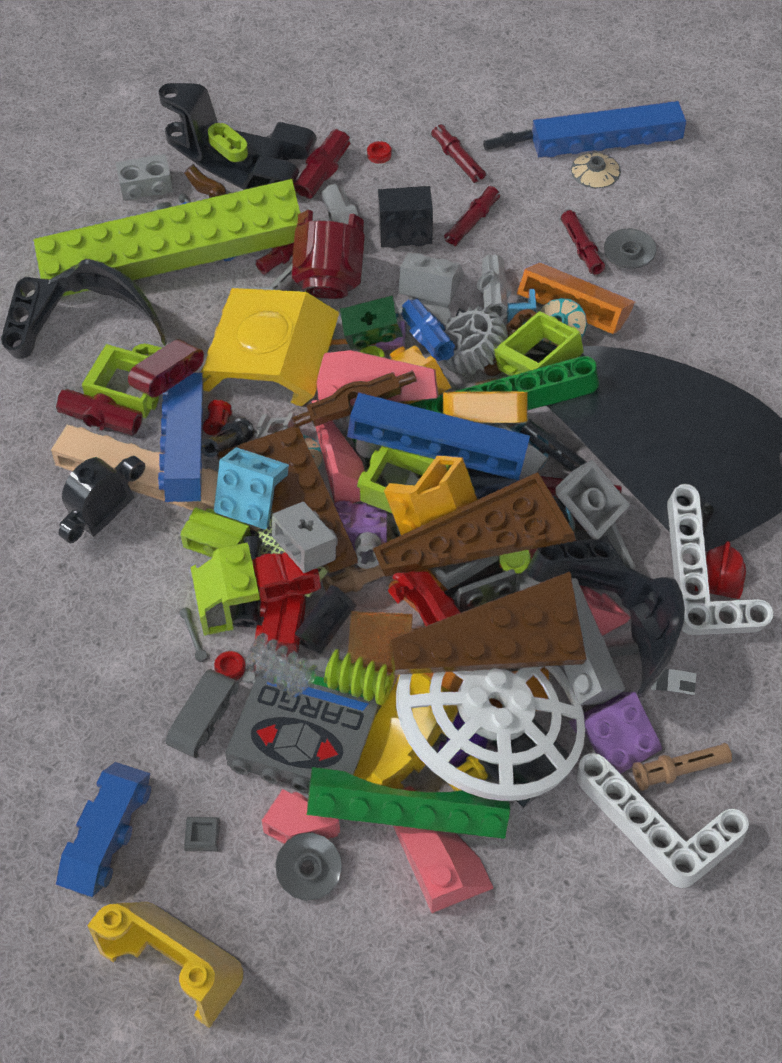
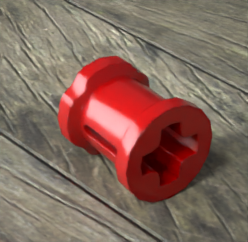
[203,400,233,435]

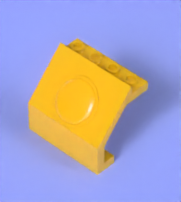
[200,288,339,406]

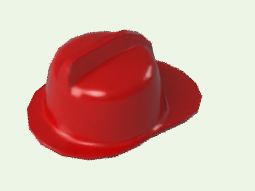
[695,541,746,599]

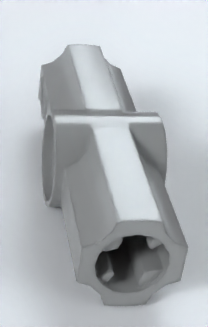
[322,184,366,247]
[476,254,512,320]

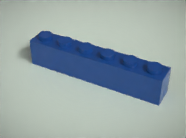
[532,101,686,158]
[158,373,203,502]
[347,393,530,480]

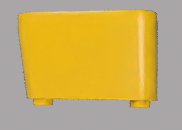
[87,902,244,1028]

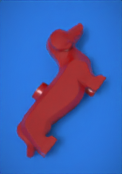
[387,571,461,626]

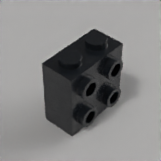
[478,719,569,808]

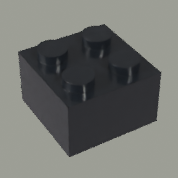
[378,186,433,248]

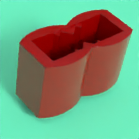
[252,552,321,602]

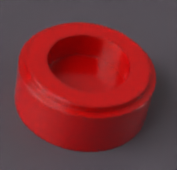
[367,141,392,164]
[214,651,246,680]

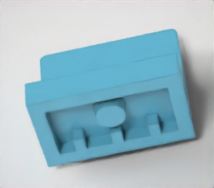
[214,447,289,529]

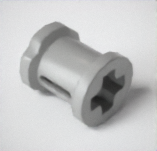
[355,532,381,569]

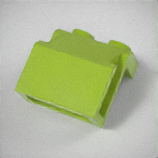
[190,543,260,635]

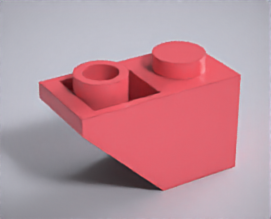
[262,789,340,844]

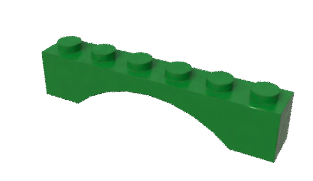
[307,767,511,839]

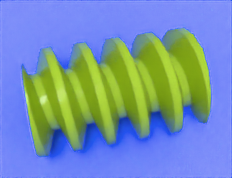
[324,649,395,705]

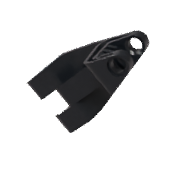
[158,83,317,190]

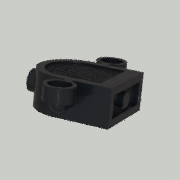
[58,456,145,544]

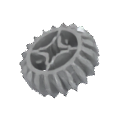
[441,306,508,376]

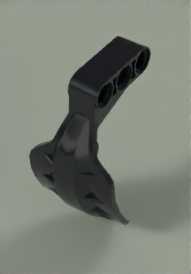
[1,259,167,359]
[527,539,685,698]

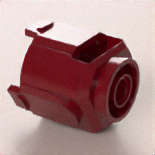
[291,209,365,299]

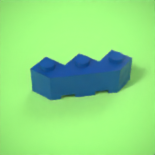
[56,762,151,897]

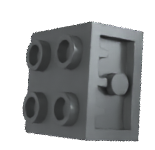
[444,569,517,613]

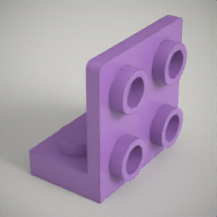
[334,501,387,550]
[569,692,662,774]

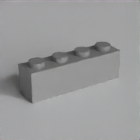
[553,577,625,705]

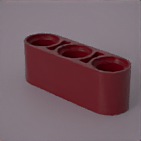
[128,339,204,398]

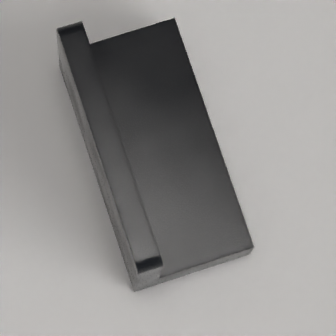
[295,585,357,654]

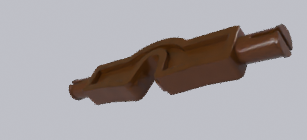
[291,370,417,428]

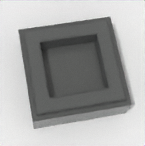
[184,817,220,852]

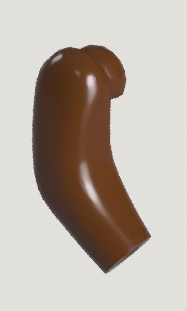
[184,164,227,198]

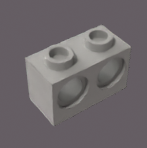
[115,154,173,200]

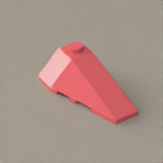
[393,786,493,913]

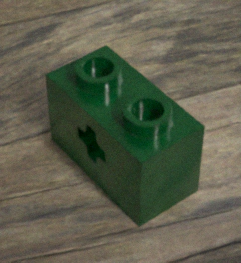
[340,295,403,350]

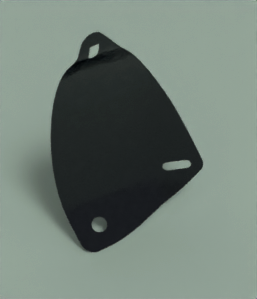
[524,346,782,551]

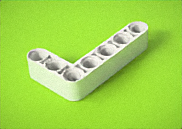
[667,484,773,635]
[577,753,749,888]

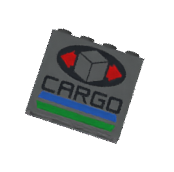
[225,656,382,793]

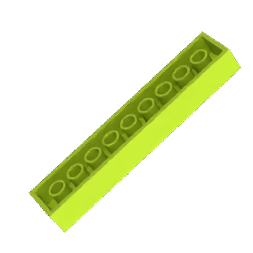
[33,179,300,296]

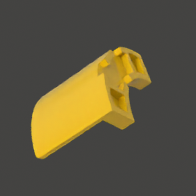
[354,673,458,789]

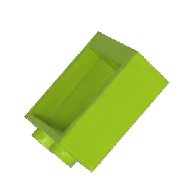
[494,311,584,376]
[82,344,159,419]
[357,446,449,513]

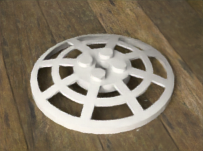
[396,666,585,801]

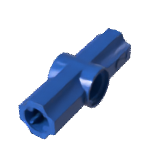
[401,298,455,362]

